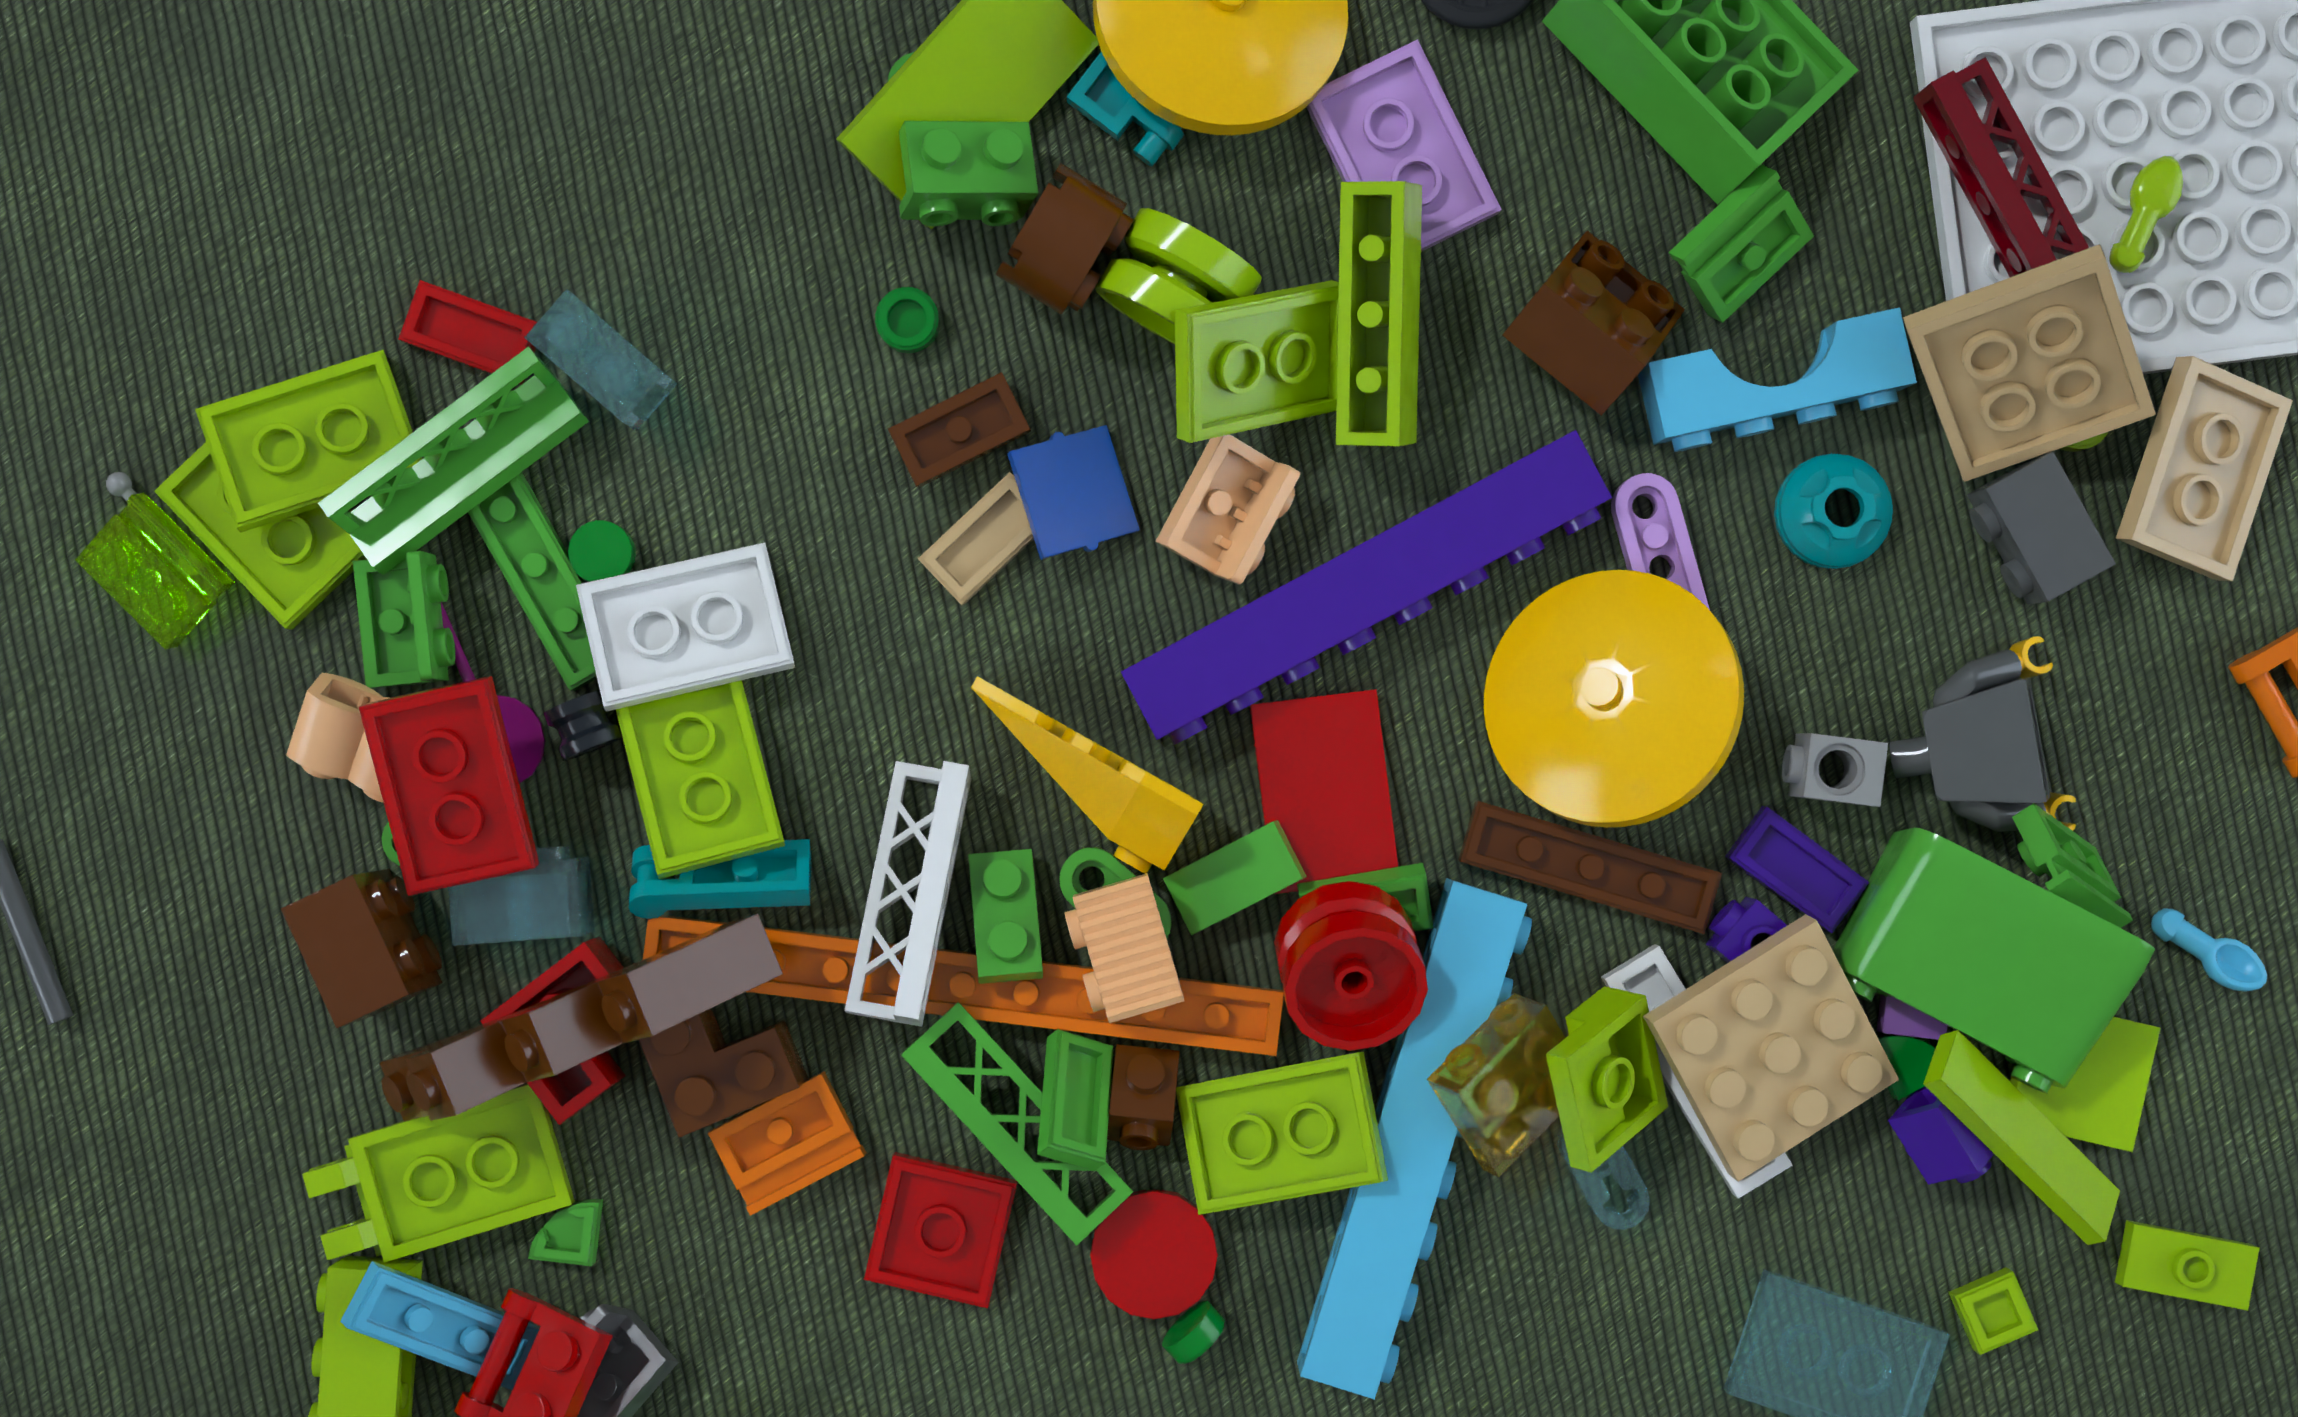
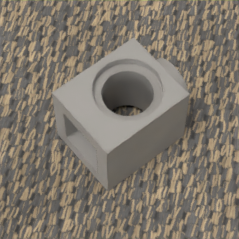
[1782,733,1888,807]

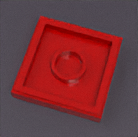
[864,1152,1017,1309]

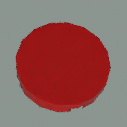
[1090,1189,1218,1319]

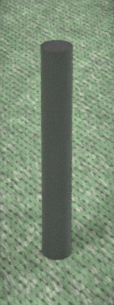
[0,839,74,1025]

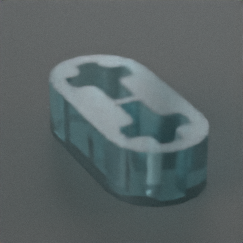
[1557,1126,1650,1230]

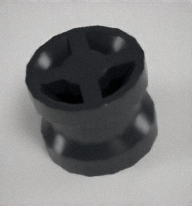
[544,690,623,761]

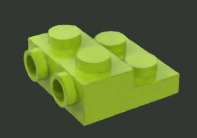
[1546,986,1668,1173]

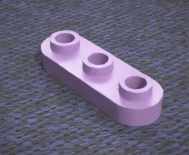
[1611,473,1710,610]

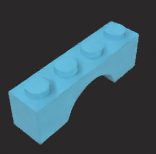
[1638,307,1917,452]

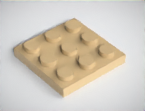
[1903,244,2156,482]
[1643,914,1899,1182]

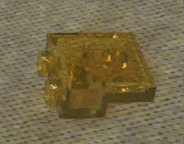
[1427,993,1565,1177]

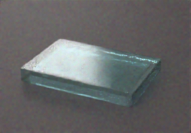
[1723,1269,1950,1417]

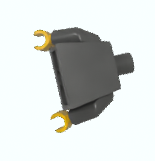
[1890,636,2076,832]

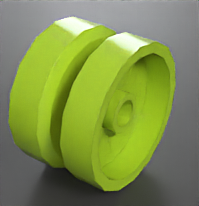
[1096,208,1262,344]

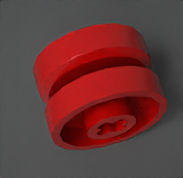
[1274,881,1428,1051]

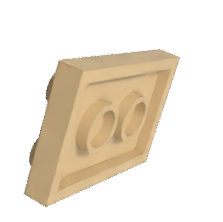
[2116,356,2293,581]

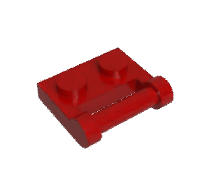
[454,1288,613,1417]

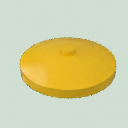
[1093,0,1348,135]
[1484,570,1744,828]

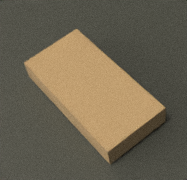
[918,472,1034,606]

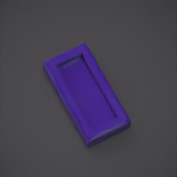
[1725,806,1869,933]

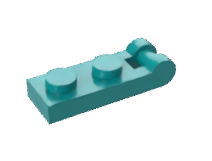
[628,839,811,919]

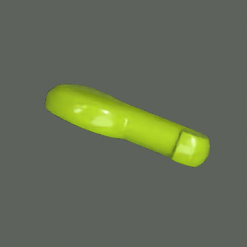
[2109,156,2183,273]

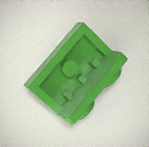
[899,121,1038,226]
[353,551,455,689]

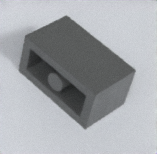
[1967,452,2116,605]

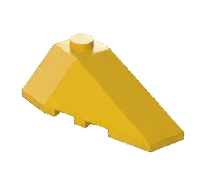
[971,676,1204,874]

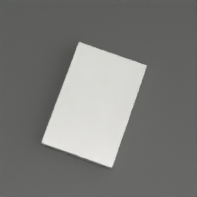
[576,543,795,712]

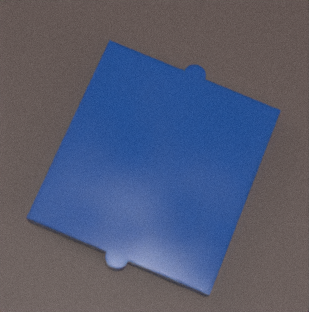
[1007,425,1140,560]

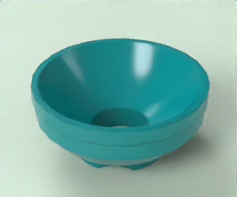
[1774,453,1893,569]

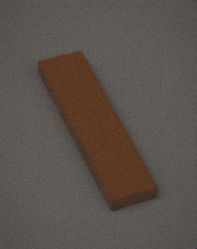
[1458,801,1722,934]

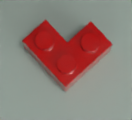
[480,936,626,1125]

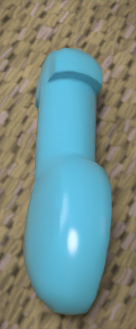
[2151,908,2267,992]

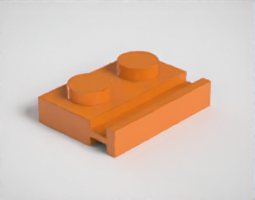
[708,1071,867,1216]

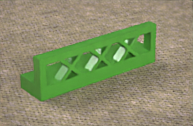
[318,346,589,575]
[901,1002,1133,1246]

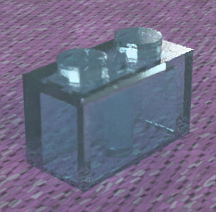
[524,289,678,431]
[448,846,595,946]

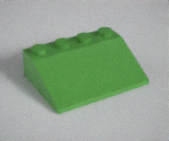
[1542,0,1859,205]

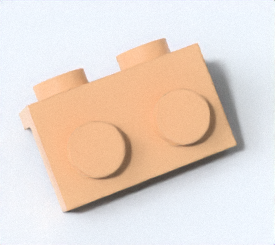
[1155,434,1300,585]

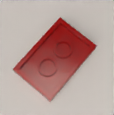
[359,676,540,896]
[1249,689,1398,894]

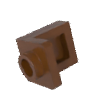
[1107,1044,1180,1150]

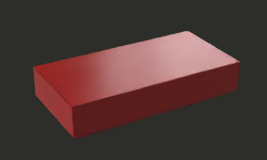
[398,280,544,385]

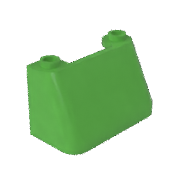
[1833,827,2155,1094]

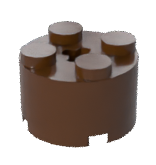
[995,163,1134,315]

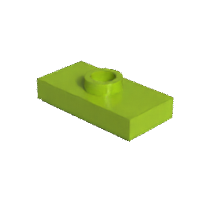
[2115,1220,2260,1311]

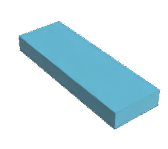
[340,1261,540,1390]

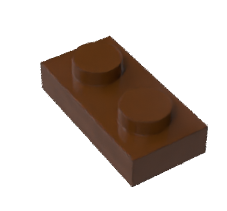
[888,372,1031,488]

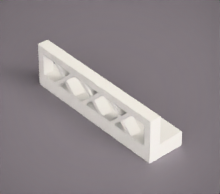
[845,761,971,1027]

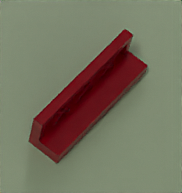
[1913,57,2089,277]

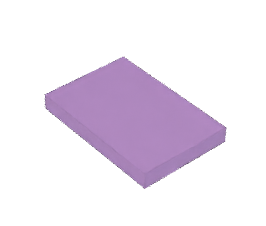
[1306,39,1502,252]

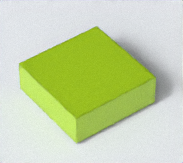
[1948,1267,2038,1355]

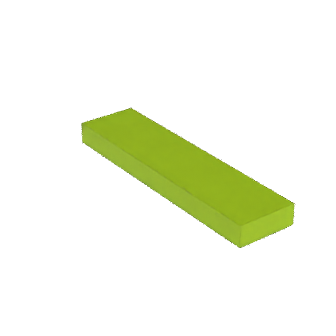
[1923,1030,2120,1245]

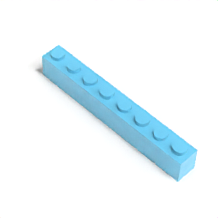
[1297,878,1532,1400]

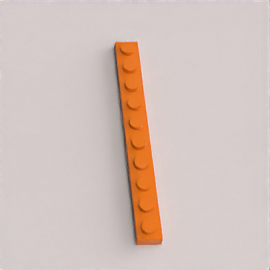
[643,915,1284,1056]

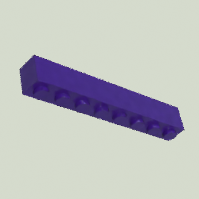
[1121,430,1612,745]

